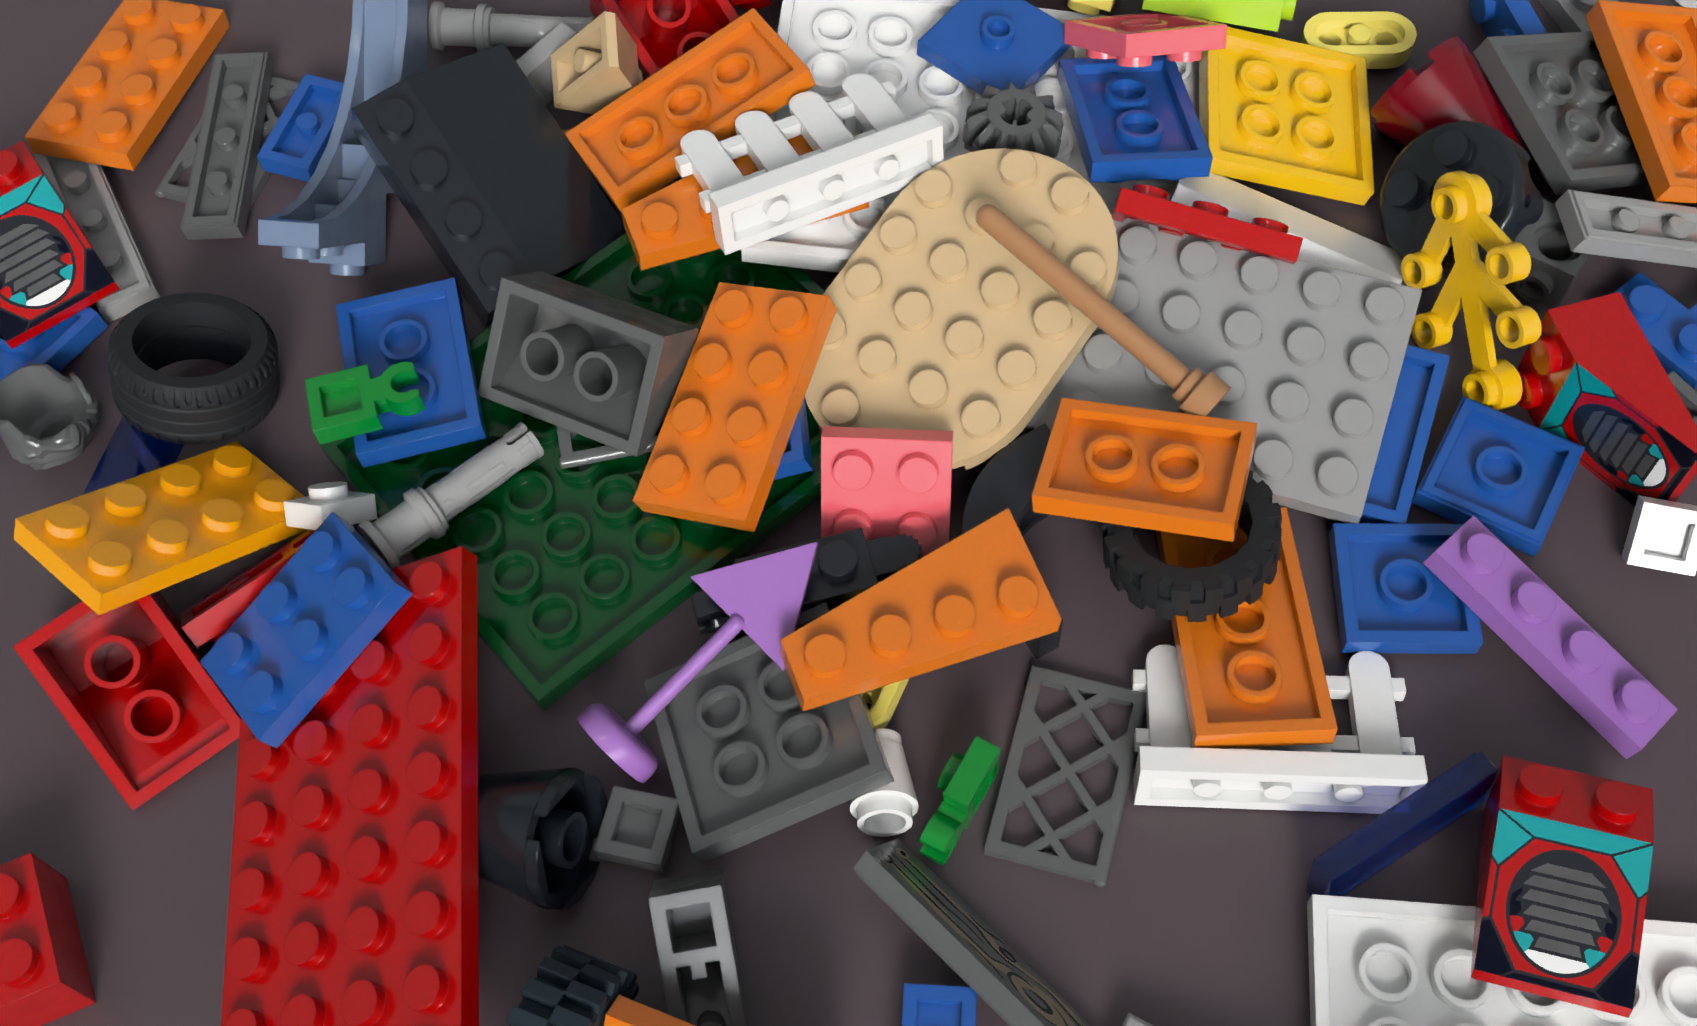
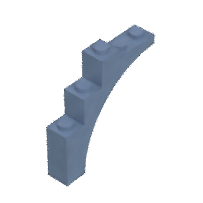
[258,0,428,276]

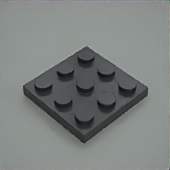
[1473,31,1649,195]
[644,602,894,864]

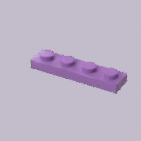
[1423,515,1678,759]

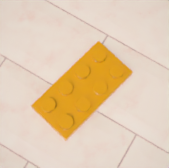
[14,441,308,615]

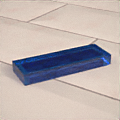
[1306,751,1499,896]

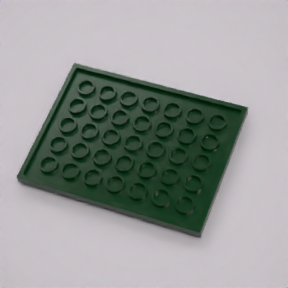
[320,233,825,711]

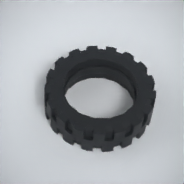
[1101,470,1282,622]

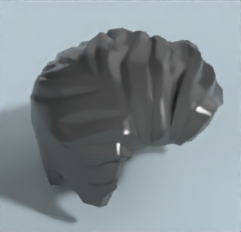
[0,364,102,470]

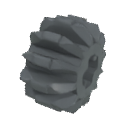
[962,79,1064,159]

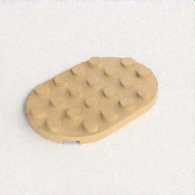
[805,148,1119,470]

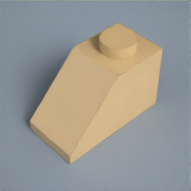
[551,11,643,114]

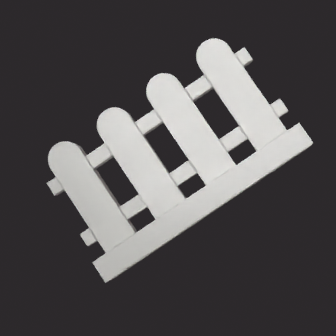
[674,73,944,255]
[1131,645,1428,815]

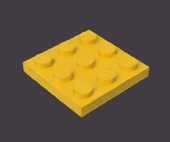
[1199,27,1375,206]

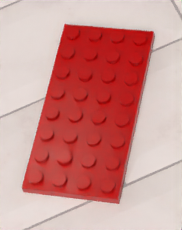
[221,546,479,1026]

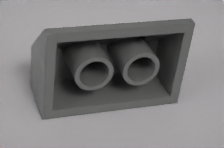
[478,271,699,457]

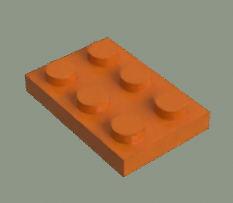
[1032,398,1257,542]

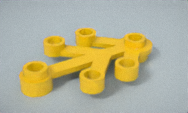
[1401,170,1542,411]

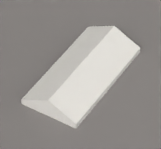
[1169,173,1403,284]

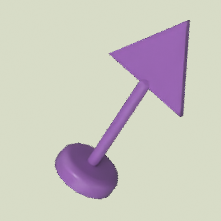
[577,542,819,784]

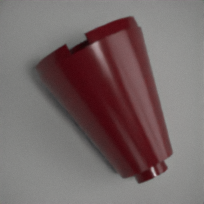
[1370,36,1532,164]

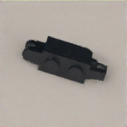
[691,528,922,635]

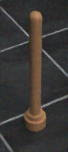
[976,204,1232,416]

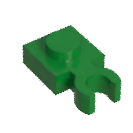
[304,362,425,445]
[919,736,1001,866]

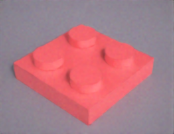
[1064,12,1227,67]
[821,426,953,557]

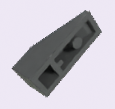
[648,868,749,1026]

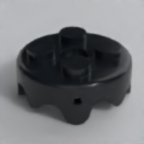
[1379,120,1544,278]

